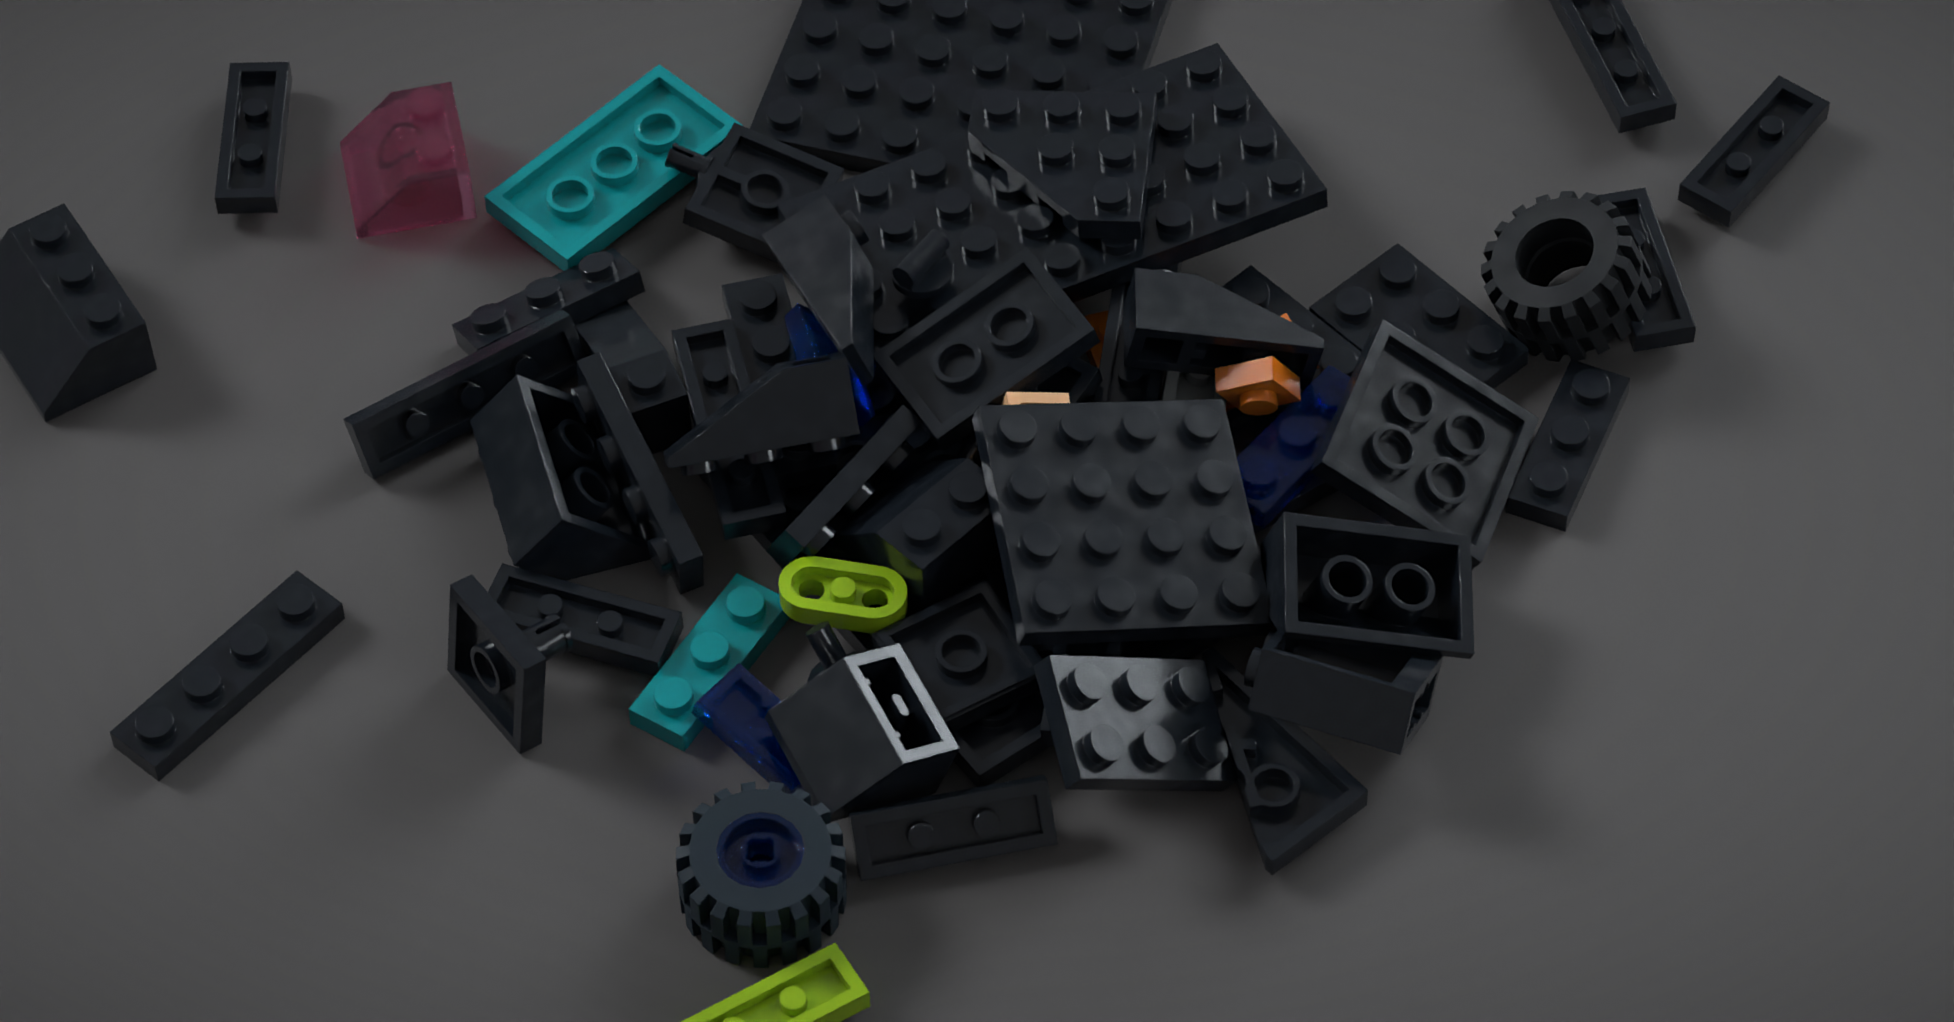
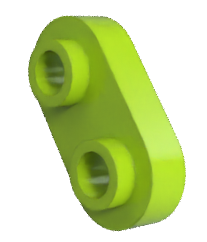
[778,556,908,634]

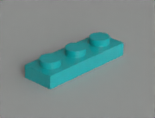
[628,573,790,752]

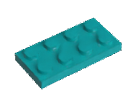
[484,64,743,271]

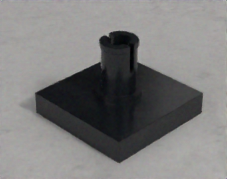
[447,574,573,754]

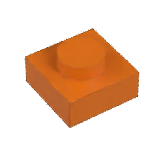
[1215,356,1301,416]

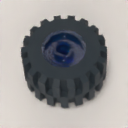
[676,781,847,968]

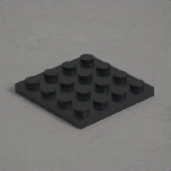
[972,399,1274,646]

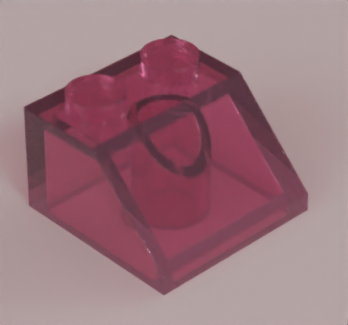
[340,82,477,239]

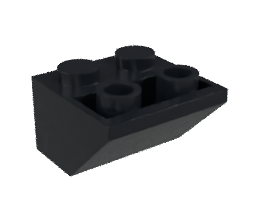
[765,643,960,822]

